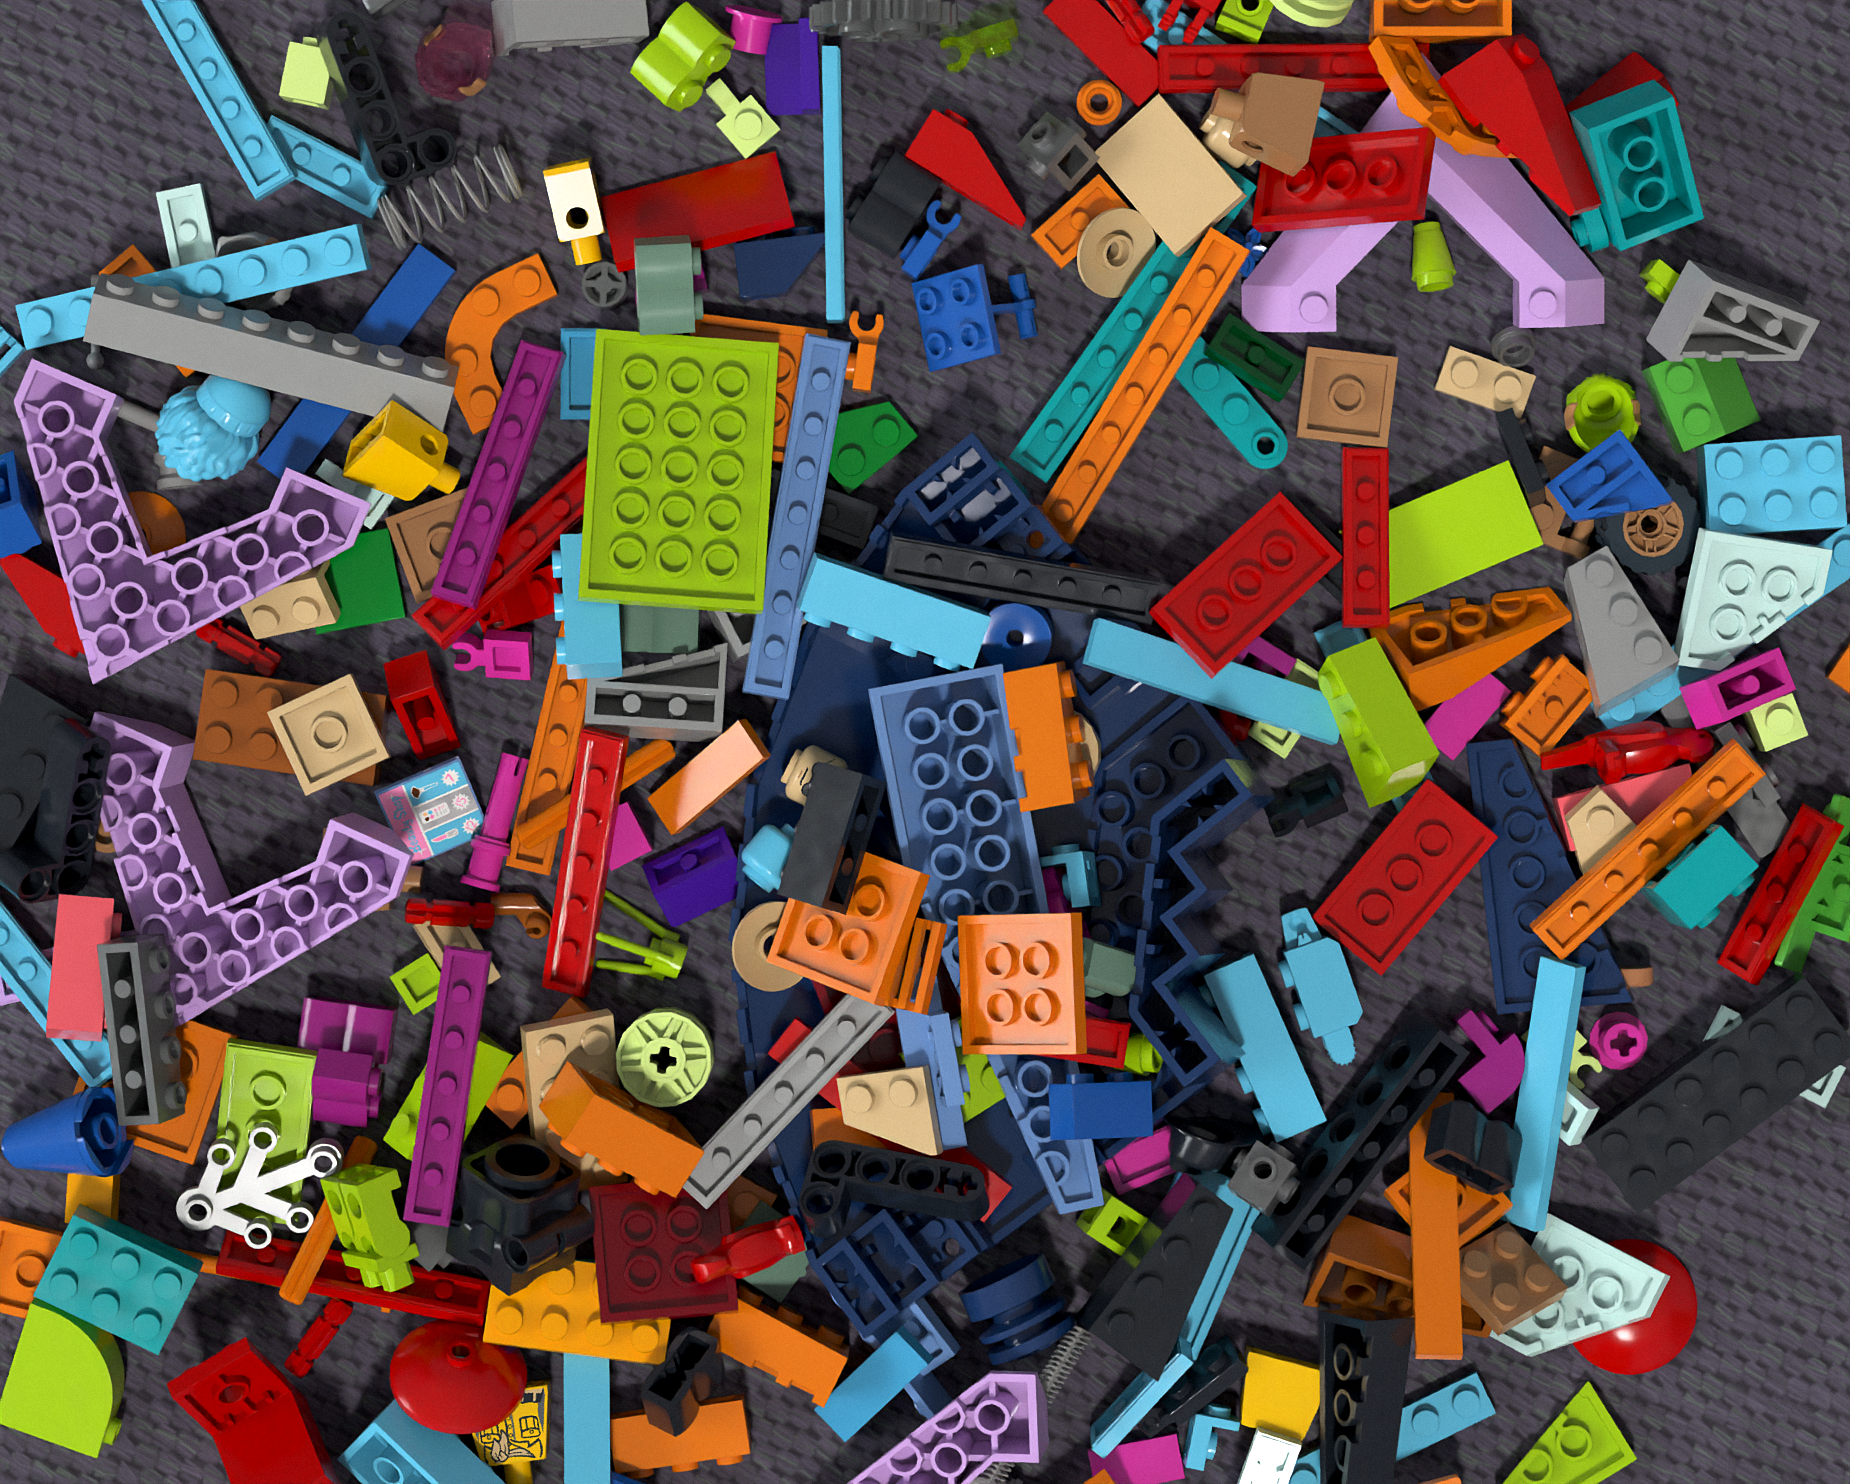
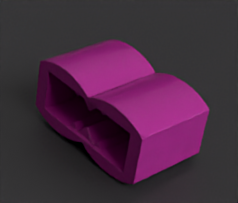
[297,995,398,1068]
[312,1048,383,1128]

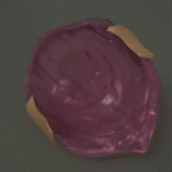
[415,22,494,102]

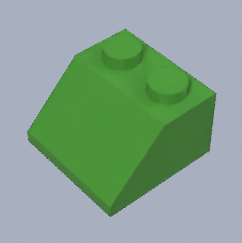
[1641,358,1760,455]

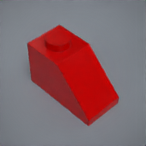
[383,650,461,761]

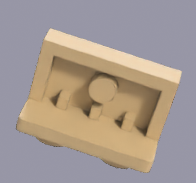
[240,560,341,640]

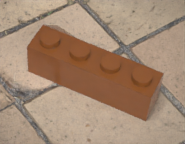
[1303,1215,1492,1338]

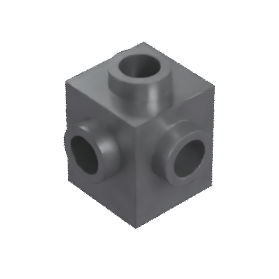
[1017,112,1100,192]
[1227,1140,1300,1217]

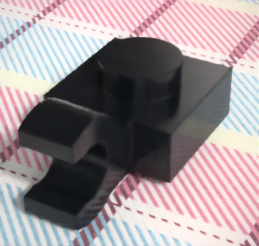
[1263,769,1349,837]

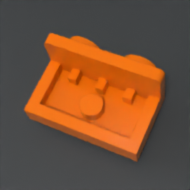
[1500,654,1593,758]

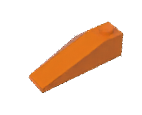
[1368,587,1572,712]

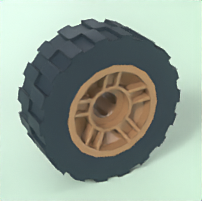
[1594,473,1701,575]

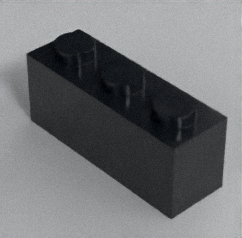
[777,761,887,915]

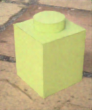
[279,37,334,110]
[1742,693,1808,752]

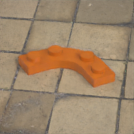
[1368,36,1517,158]
[445,253,558,435]

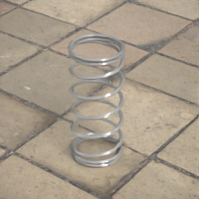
[377,144,524,252]

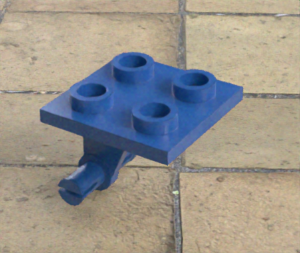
[911,264,1039,372]

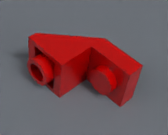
[478,564,563,636]

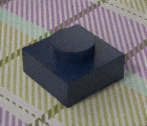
[886,651,948,682]

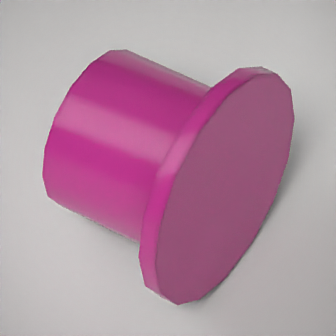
[725,5,783,54]
[1589,1011,1648,1070]

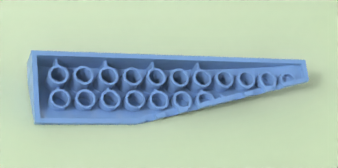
[868,664,1104,1214]

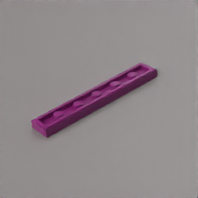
[431,340,566,610]
[403,945,492,1227]

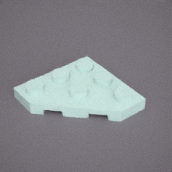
[1674,528,1833,671]
[1489,1213,1670,1357]

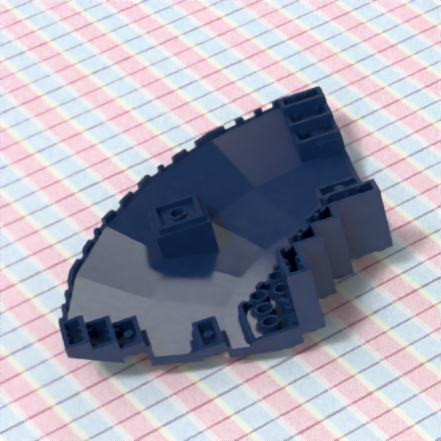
[728,432,1277,1339]

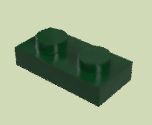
[1203,313,1305,403]

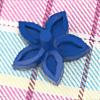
[1226,228,1268,279]

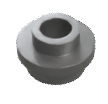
[1490,326,1537,368]

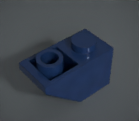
[734,226,825,302]

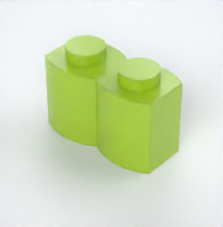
[630,1,736,112]

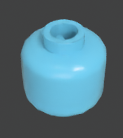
[742,824,795,893]

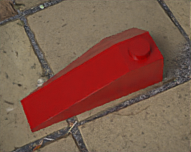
[1437,33,1602,216]

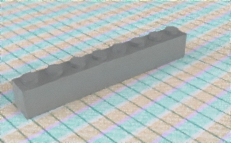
[83,273,459,433]

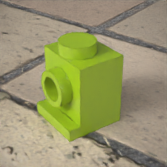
[1215,0,1274,44]
[1075,1187,1149,1256]

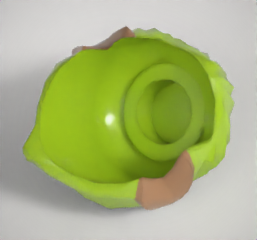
[1564,372,1642,453]

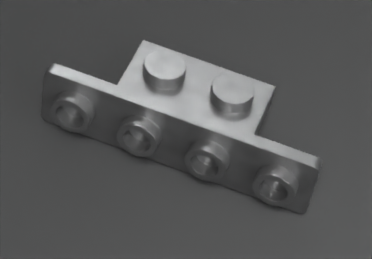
[1660,694,1791,858]

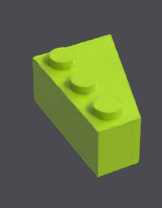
[1317,637,1440,809]

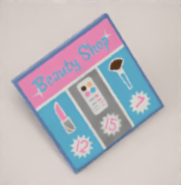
[374,756,484,866]

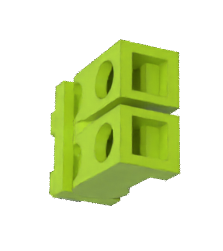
[320,1163,420,1292]

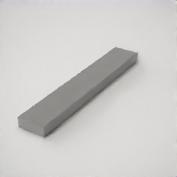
[683,994,895,1209]

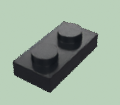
[1495,408,1550,508]

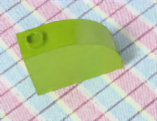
[0,1297,125,1459]

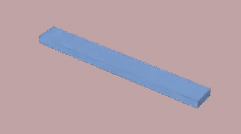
[742,333,851,700]

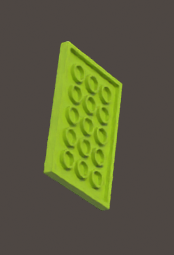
[578,329,779,614]

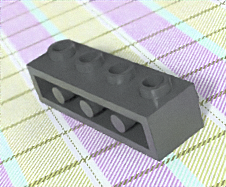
[97,934,187,1126]

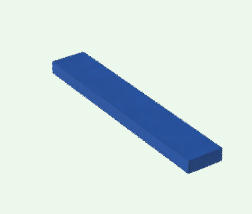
[257,243,456,480]

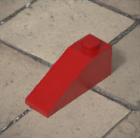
[905,108,1026,231]
[0,553,86,658]

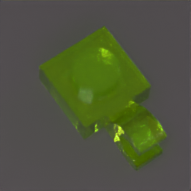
[939,18,1019,73]

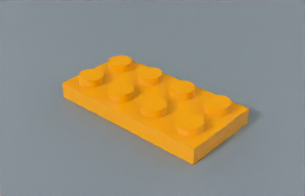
[483,1261,671,1366]

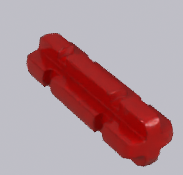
[1106,0,1155,44]
[196,618,282,677]
[404,898,495,929]
[284,1298,353,1378]

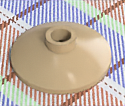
[1077,207,1156,298]
[732,901,804,992]

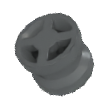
[581,262,629,310]

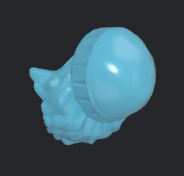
[155,374,272,482]

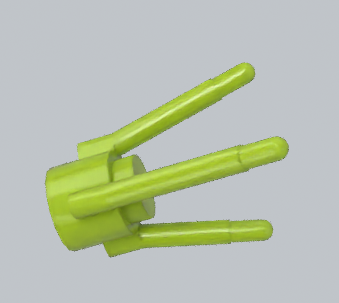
[596,889,689,981]

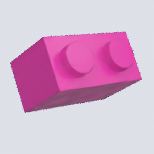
[1679,647,1796,730]

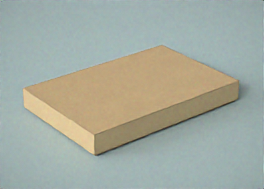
[1095,94,1247,257]

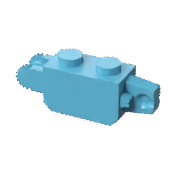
[1277,907,1363,1066]

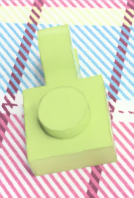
[706,78,780,159]

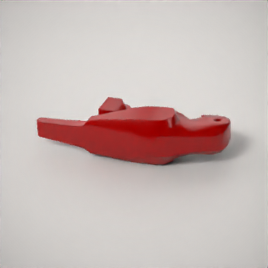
[1540,721,1714,785]
[690,1215,806,1284]

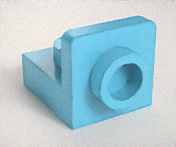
[1040,844,1102,909]
[1182,1402,1240,1471]

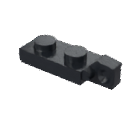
[1136,1334,1249,1439]

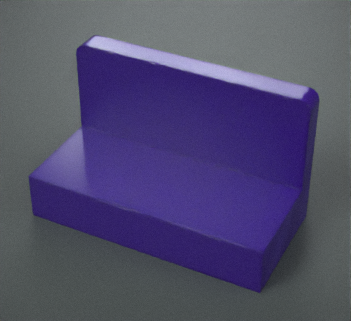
[764,18,821,116]
[642,827,739,927]

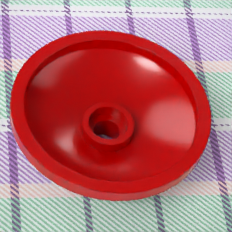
[1572,1239,1697,1375]
[389,1319,527,1434]

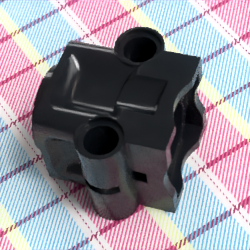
[445,1133,595,1296]

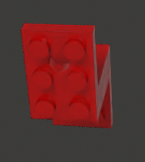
[166,1337,342,1484]

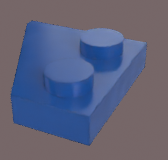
[1546,429,1674,523]

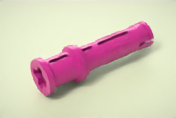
[460,753,529,893]

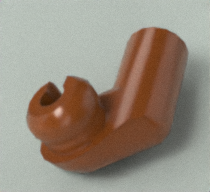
[491,893,552,939]

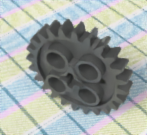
[809,0,958,44]

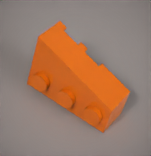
[1003,661,1094,813]
[706,1285,850,1408]

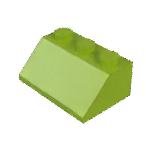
[383,1031,513,1161]

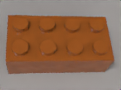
[192,669,391,786]

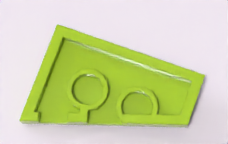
[1502,1381,1637,1484]

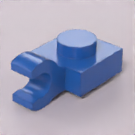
[899,200,961,282]

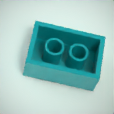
[1569,79,1704,251]
[1639,824,1759,930]
[33,1204,204,1355]

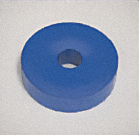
[981,600,1054,672]

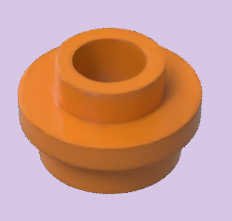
[1076,80,1122,126]

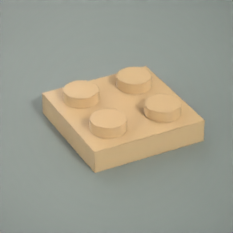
[267,674,391,796]

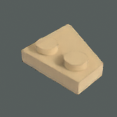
[1564,785,1637,875]
[836,1065,943,1156]

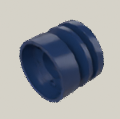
[958,1252,1077,1365]

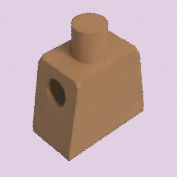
[1210,72,1325,176]

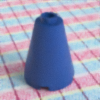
[1,1086,134,1177]

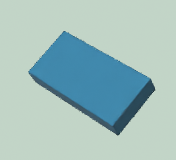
[560,328,596,420]

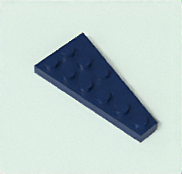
[1466,738,1635,1014]

